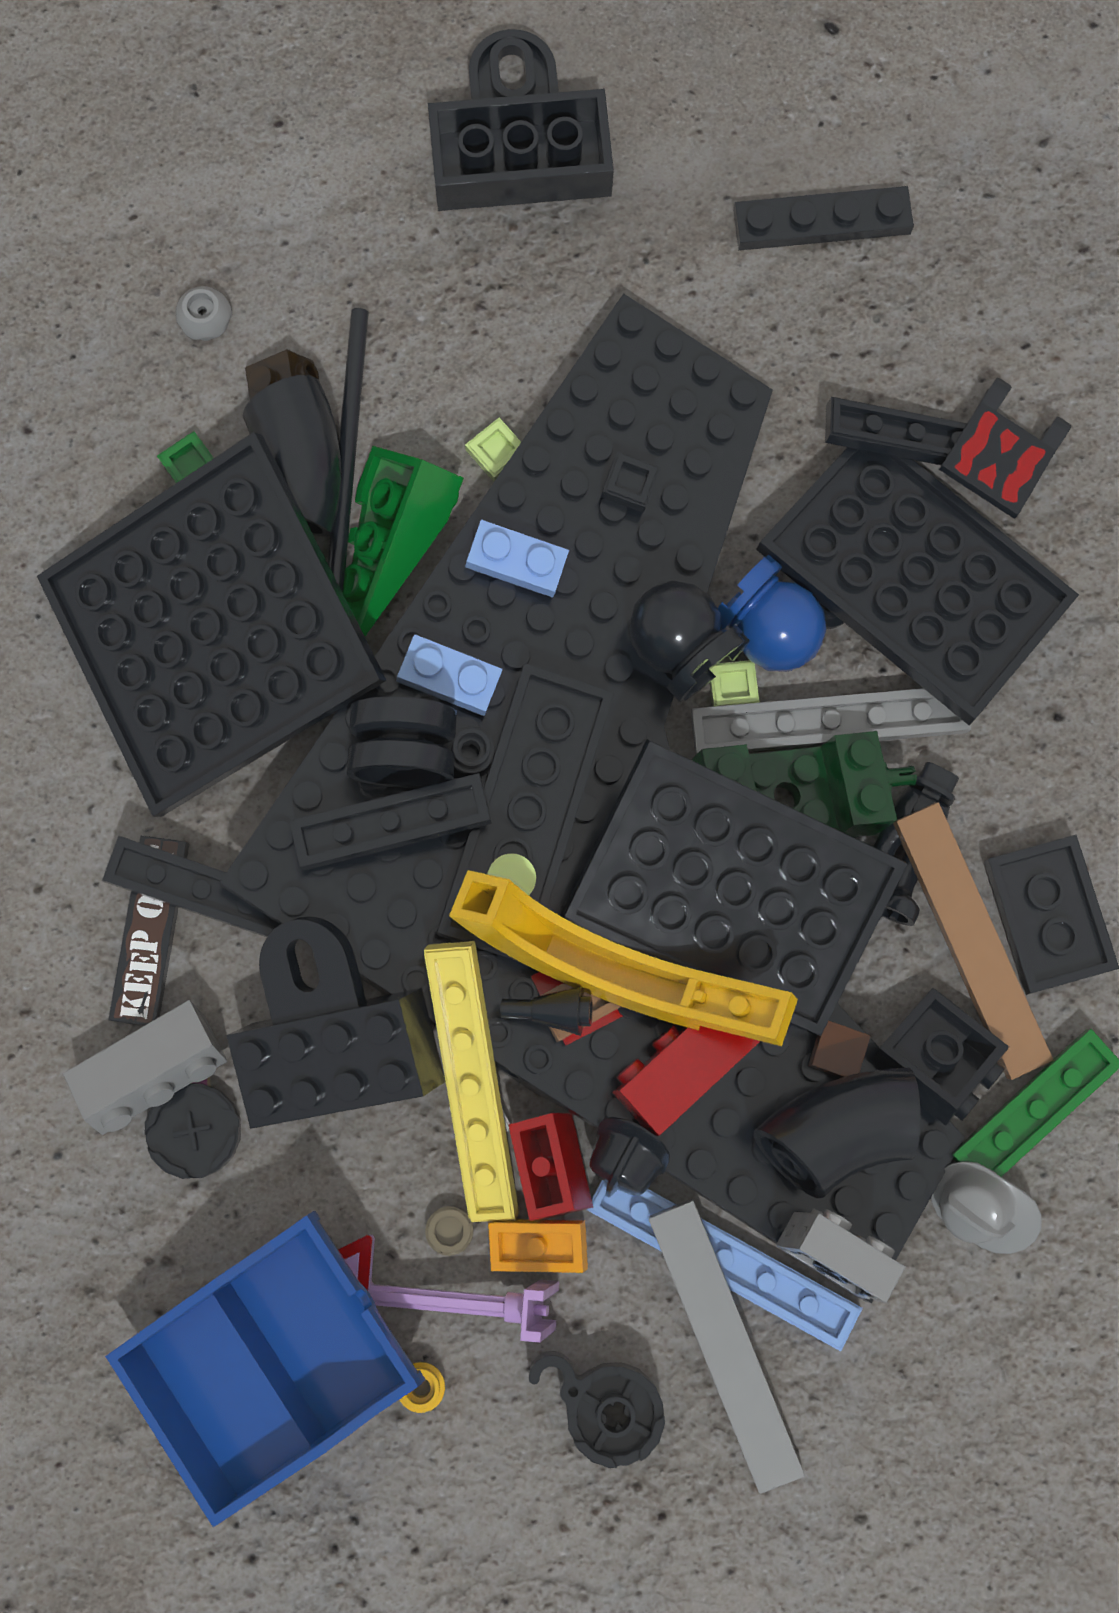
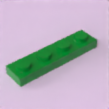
[952,1029,1119,1177]

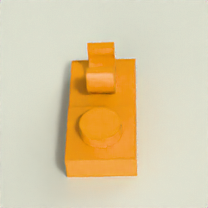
[488,1219,588,1273]

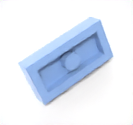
[465,520,569,597]
[396,634,503,716]

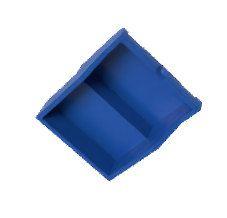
[105,1211,425,1527]

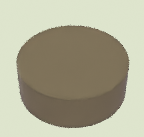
[425,1206,474,1256]

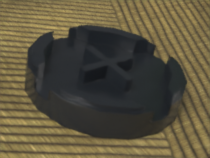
[144,1084,241,1179]

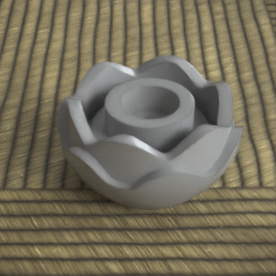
[176,286,232,341]

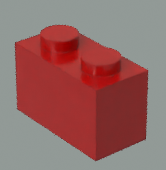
[508,1113,593,1221]

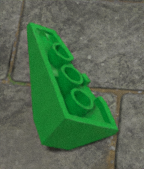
[343,446,464,636]

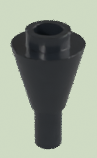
[500,986,593,1036]

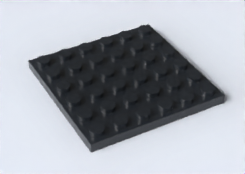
[37,432,387,817]

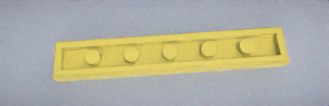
[424,941,519,1222]

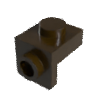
[245,349,319,400]

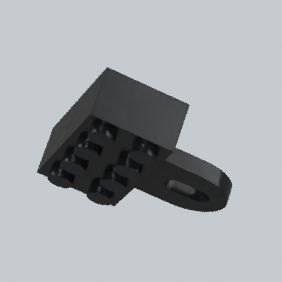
[428,29,614,211]
[226,916,446,1129]

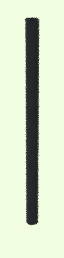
[328,308,369,593]

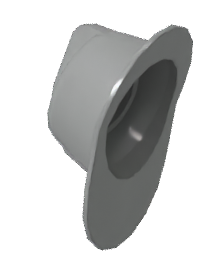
[931,1161,1041,1254]

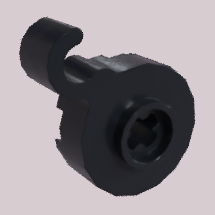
[529,1351,665,1468]

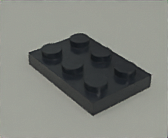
[984,835,1119,995]

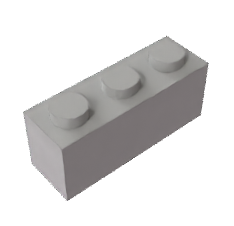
[63,1000,228,1135]

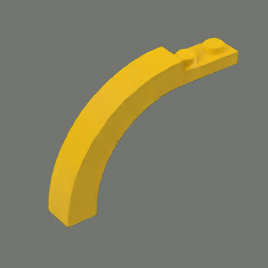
[449,870,798,1046]

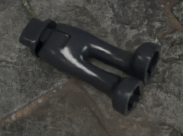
[873,762,959,926]

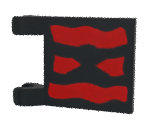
[939,378,1072,519]

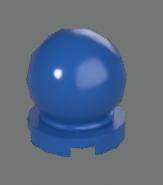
[718,555,827,672]

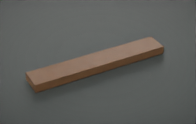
[893,802,1054,1080]

